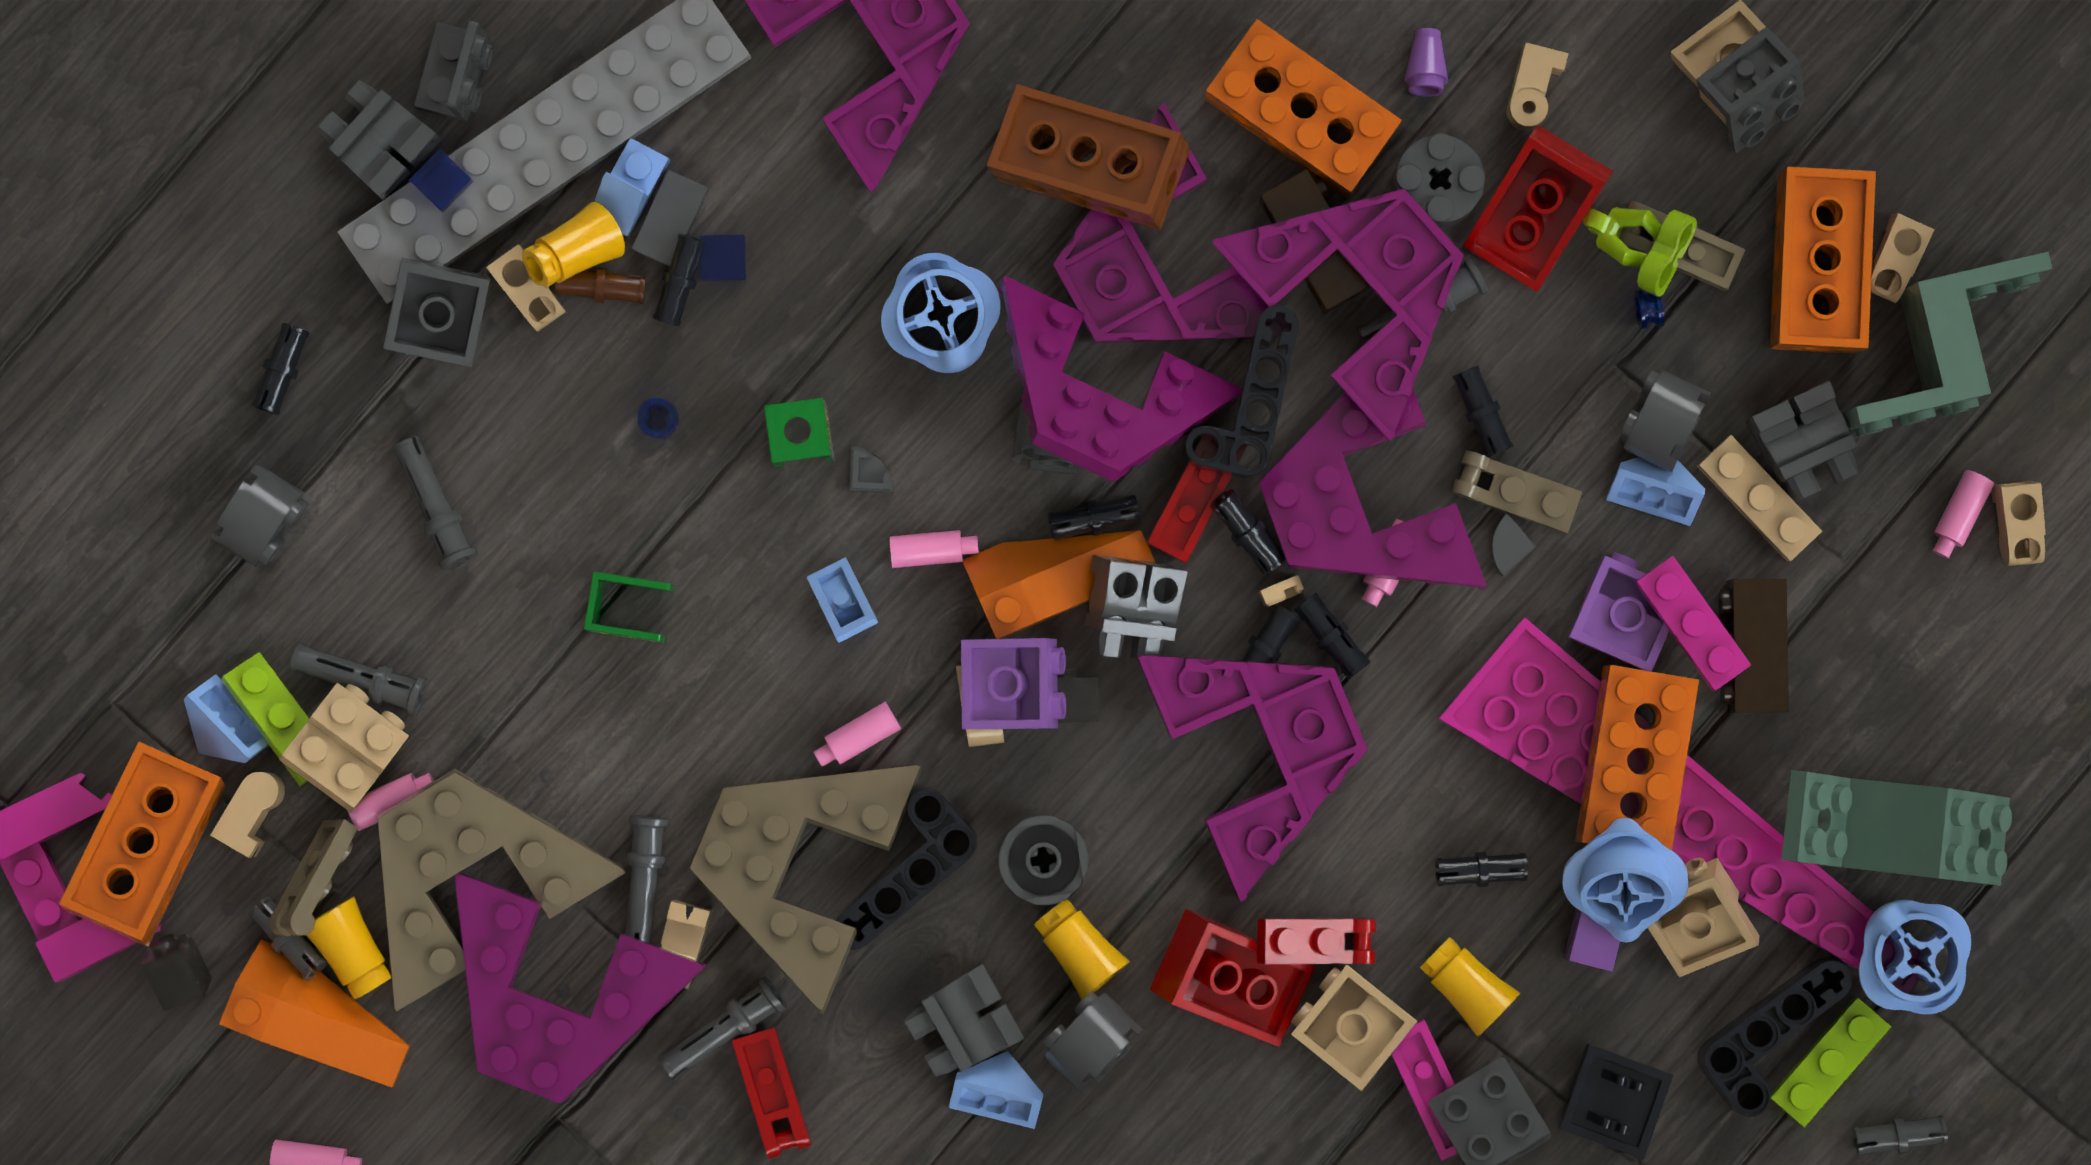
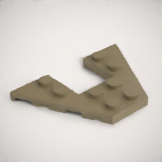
[690,765,922,1015]
[378,769,626,1011]

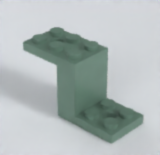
[1842,251,2053,437]
[1781,770,2012,886]

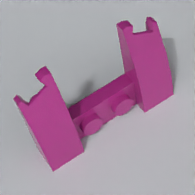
[0,773,162,983]

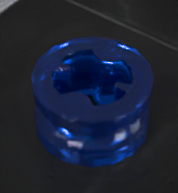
[1634,289,1664,329]
[637,398,679,438]

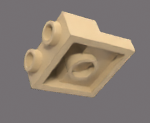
[1671,0,1766,126]
[279,683,409,812]
[1648,857,1760,977]
[1291,965,1418,1091]

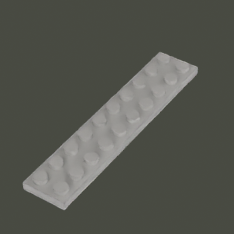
[338,0,751,306]

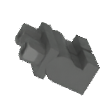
[317,80,441,200]
[1745,381,1859,502]
[1084,555,1188,659]
[904,963,1025,1077]

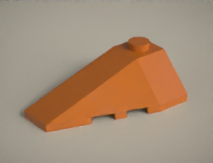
[963,530,1155,639]
[219,939,410,1088]

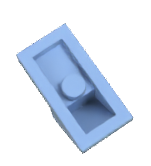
[594,138,670,238]
[807,557,878,643]

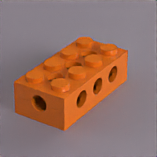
[1204,19,1402,199]
[1770,167,1876,354]
[1575,665,1699,850]
[59,742,226,947]

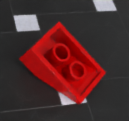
[1463,125,1614,292]
[1149,909,1316,1047]

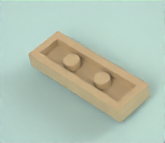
[1697,435,1822,562]

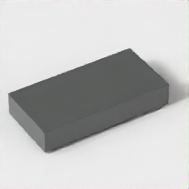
[631,169,709,267]

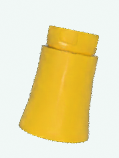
[522,202,625,288]
[306,896,392,999]
[1034,899,1131,1000]
[1420,937,1520,1037]

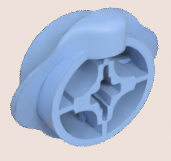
[881,253,1001,373]
[1562,818,1688,943]
[1859,899,1971,1014]

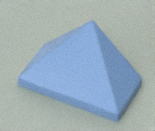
[1606,457,1705,526]
[184,674,269,763]
[949,1051,1044,1129]

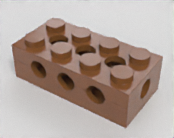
[986,84,1191,230]

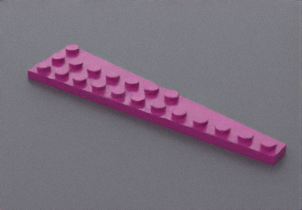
[1437,617,1922,994]

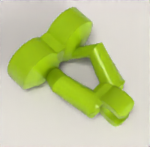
[1583,207,1697,297]

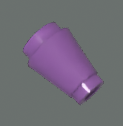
[1404,28,1448,97]

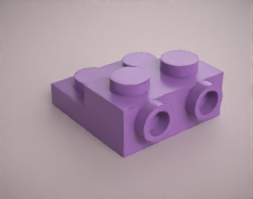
[1567,552,1669,672]
[961,638,1066,730]

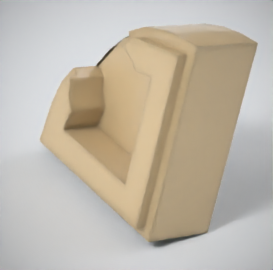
[1258,575,1304,608]

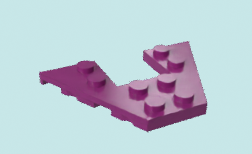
[744,0,970,194]
[1053,103,1289,343]
[1211,189,1464,441]
[998,276,1242,482]
[1259,389,1487,590]
[1136,655,1368,902]
[455,873,706,1103]

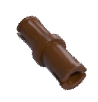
[555,267,646,304]

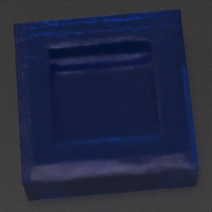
[409,149,474,213]
[700,235,746,281]

